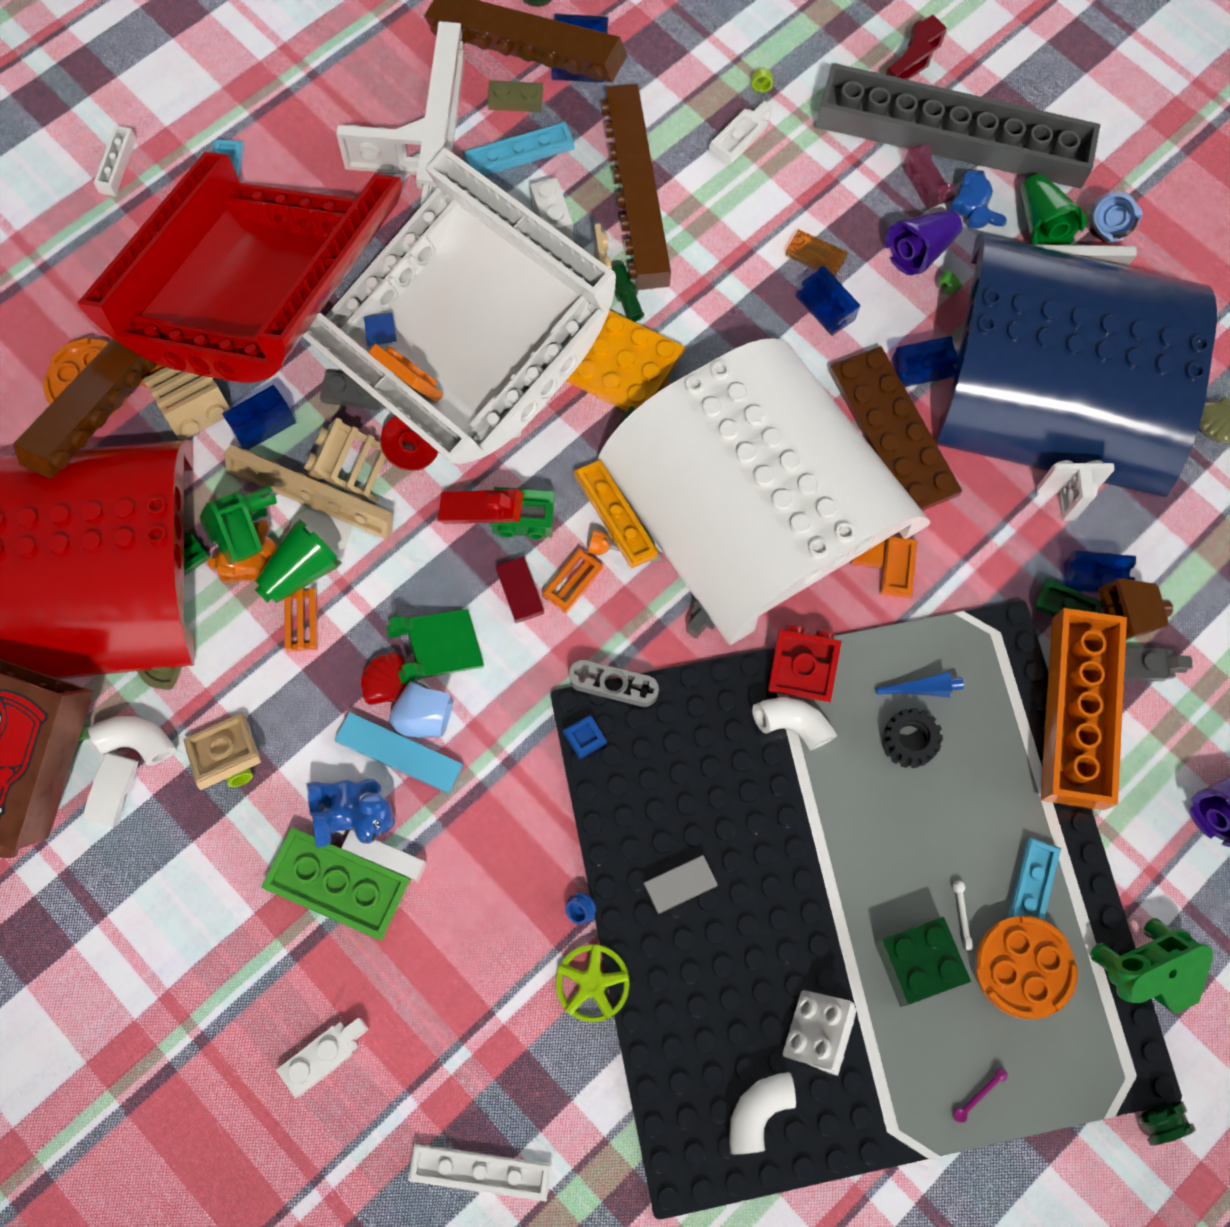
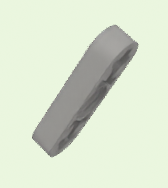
[569,660,659,707]

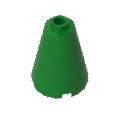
[1020,174,1087,245]
[254,519,342,603]

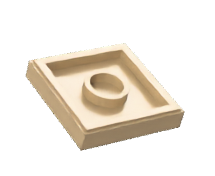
[183,712,262,790]

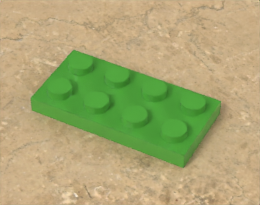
[261,827,411,942]

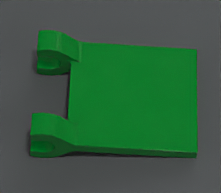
[386,609,484,684]

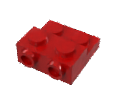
[768,625,842,703]

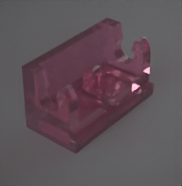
[902,145,956,210]

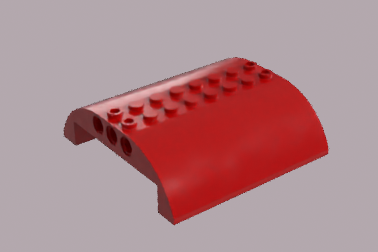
[77,151,402,383]
[0,439,194,679]

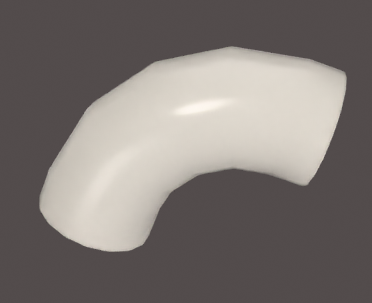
[752,697,837,751]
[87,716,176,766]
[729,1072,796,1154]

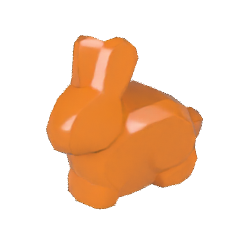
[208,519,277,583]

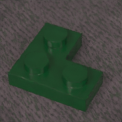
[1033,578,1103,617]

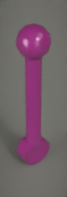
[953,1068,1008,1123]

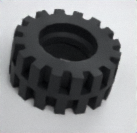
[882,708,943,769]

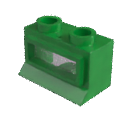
[491,487,555,540]

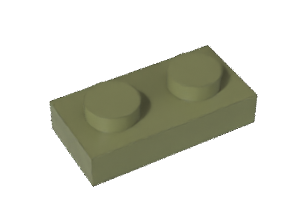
[488,80,543,112]

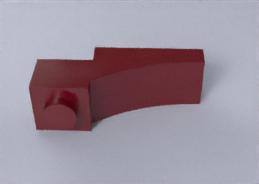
[886,14,947,80]

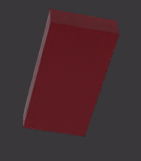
[495,557,544,624]

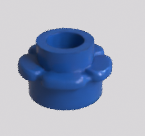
[565,892,597,925]

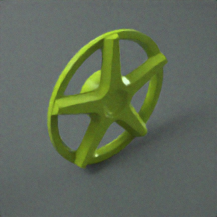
[556,945,630,1022]

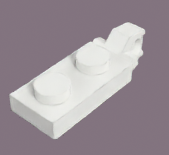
[709,101,773,165]
[276,1018,369,1099]

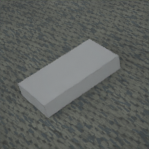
[644,855,718,914]

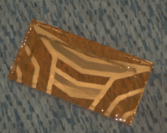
[785,229,848,279]

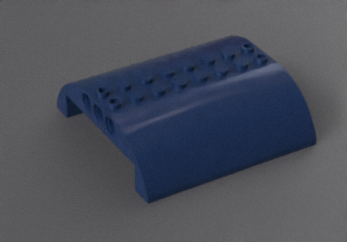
[936,234,1217,497]

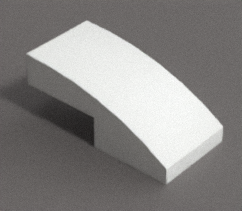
[82,753,139,827]

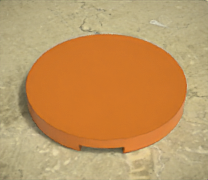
[43,337,130,416]
[975,916,1078,1020]

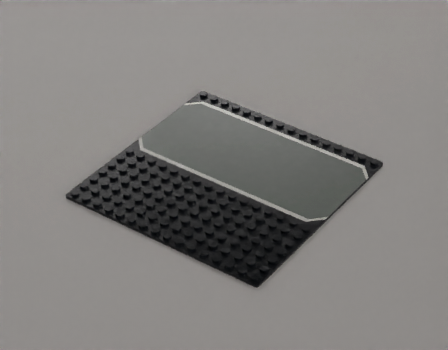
[551,600,1182,1220]

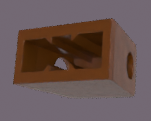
[1098,578,1173,640]

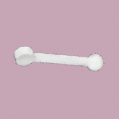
[952,881,973,950]

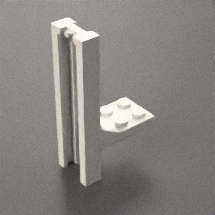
[336,21,465,206]

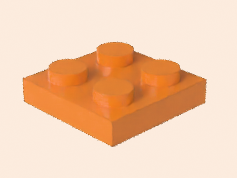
[368,343,444,403]

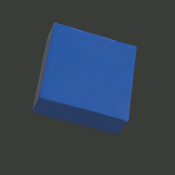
[364,313,397,346]
[563,715,607,759]

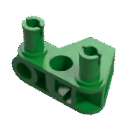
[200,485,277,566]
[1091,918,1214,1014]

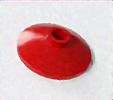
[380,416,438,471]

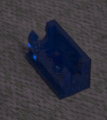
[796,265,861,336]
[890,335,958,388]
[221,384,296,450]
[1064,550,1136,593]

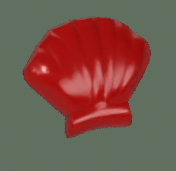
[361,652,418,704]

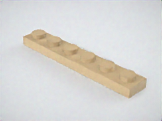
[224,445,393,540]

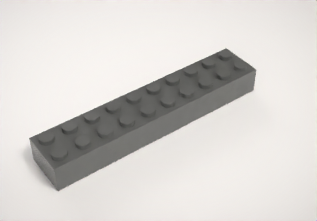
[816,63,1101,189]

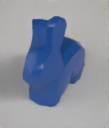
[950,170,1007,229]

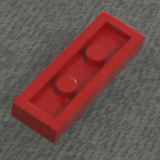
[437,489,524,524]

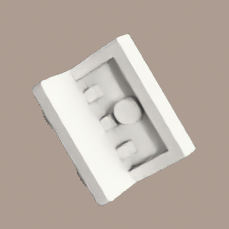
[1036,460,1115,521]
[783,990,857,1076]

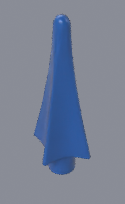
[875,671,964,698]

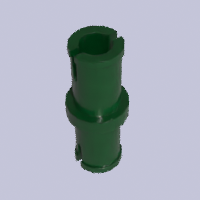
[612,264,645,322]

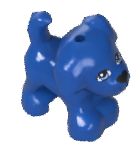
[306,779,395,848]

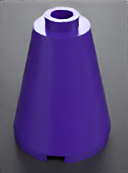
[885,210,963,276]
[1190,776,1230,847]

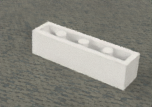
[94,126,136,196]
[342,829,427,883]

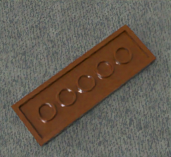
[828,346,963,511]

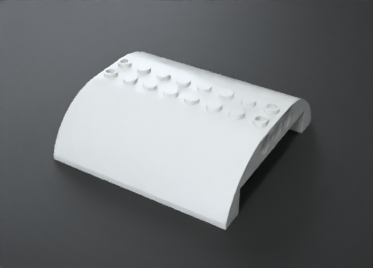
[303,147,616,464]
[598,338,930,646]

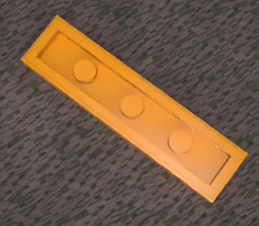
[574,459,659,569]

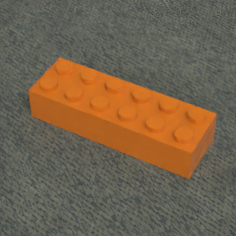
[1040,608,1127,810]

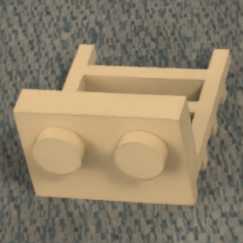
[142,367,233,440]
[303,418,386,505]

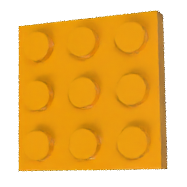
[567,310,685,412]

